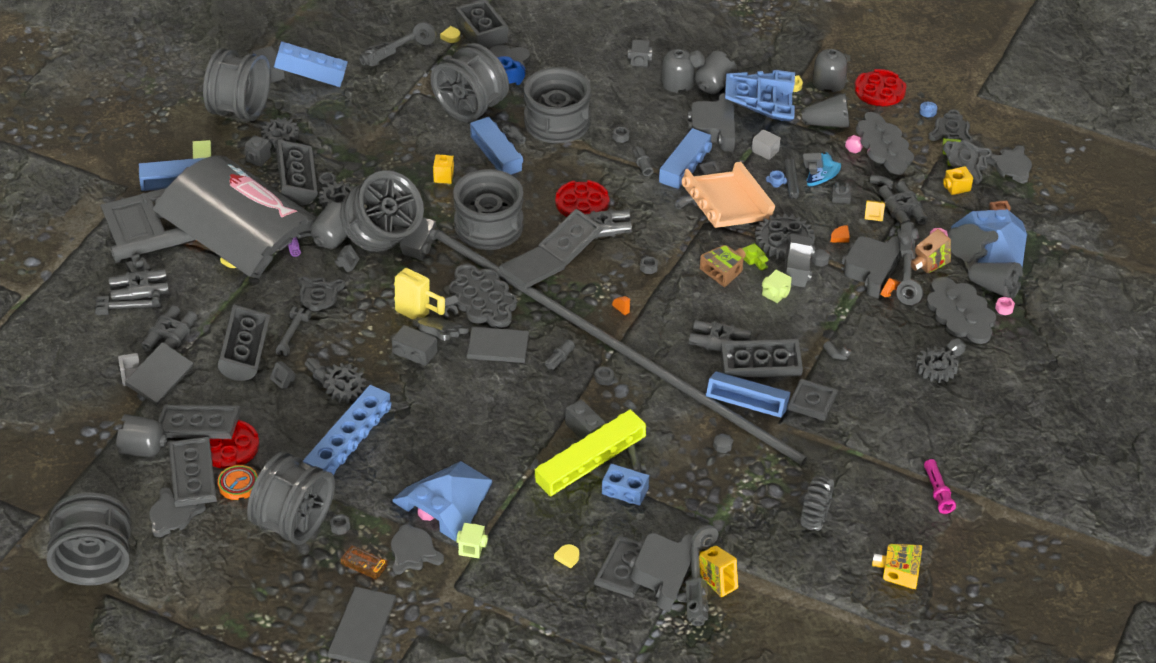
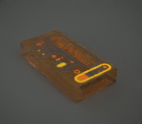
[340,545,388,580]

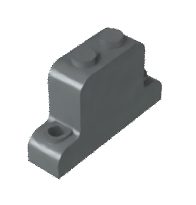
[688,93,735,152]
[842,236,902,298]
[629,533,693,612]

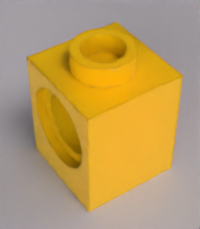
[433,155,454,184]
[943,166,973,195]

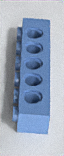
[303,385,391,475]

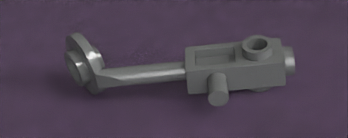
[359,22,436,66]
[896,222,923,305]
[677,525,718,626]

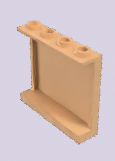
[682,162,775,228]

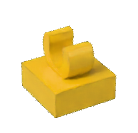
[865,200,885,221]

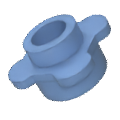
[766,171,787,188]

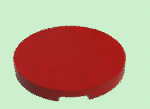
[854,69,906,106]
[555,180,610,217]
[210,420,259,469]

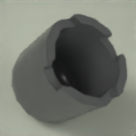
[661,49,695,93]
[812,49,848,92]
[695,51,737,94]
[311,202,348,249]
[116,414,167,457]

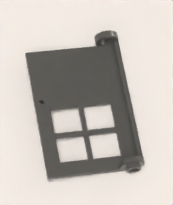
[100,188,196,264]

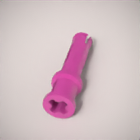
[924,459,956,514]

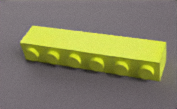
[535,409,646,497]

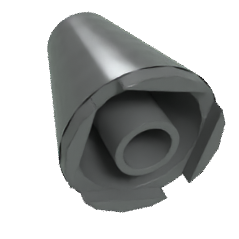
[802,93,850,128]
[968,262,1023,298]

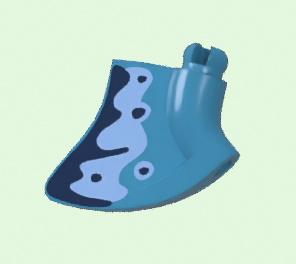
[807,152,841,187]

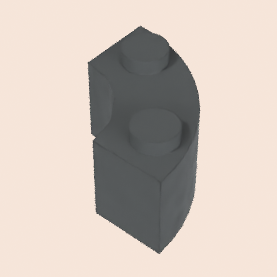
[783,234,815,287]

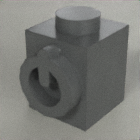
[628,40,653,67]
[244,135,271,167]

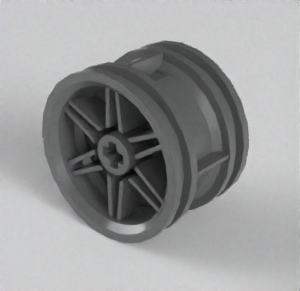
[431,43,509,122]
[203,48,271,121]
[524,67,591,144]
[453,169,523,250]
[340,170,424,252]
[247,451,335,545]
[47,493,131,585]

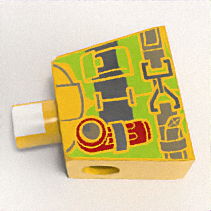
[872,544,922,589]
[699,546,738,597]

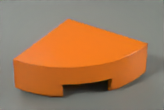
[831,225,850,243]
[880,278,901,297]
[612,296,630,315]

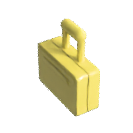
[394,268,445,320]

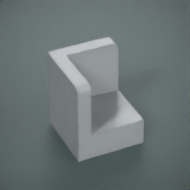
[752,130,780,160]
[118,353,140,386]

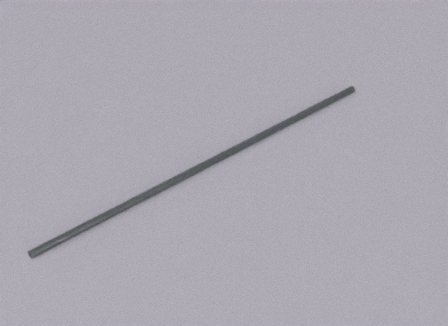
[437,229,807,465]

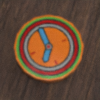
[218,465,258,500]

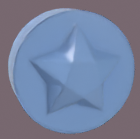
[919,102,937,117]

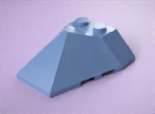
[725,70,795,121]
[951,209,1027,266]
[393,461,492,541]

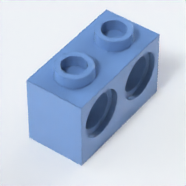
[602,464,649,506]

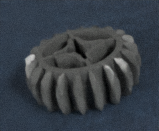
[801,475,834,531]

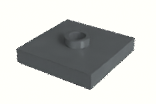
[787,379,838,421]

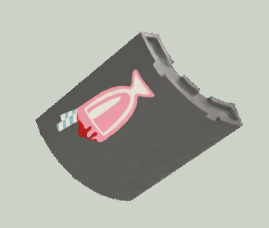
[152,155,317,278]

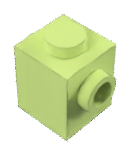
[762,270,792,303]
[457,523,488,558]

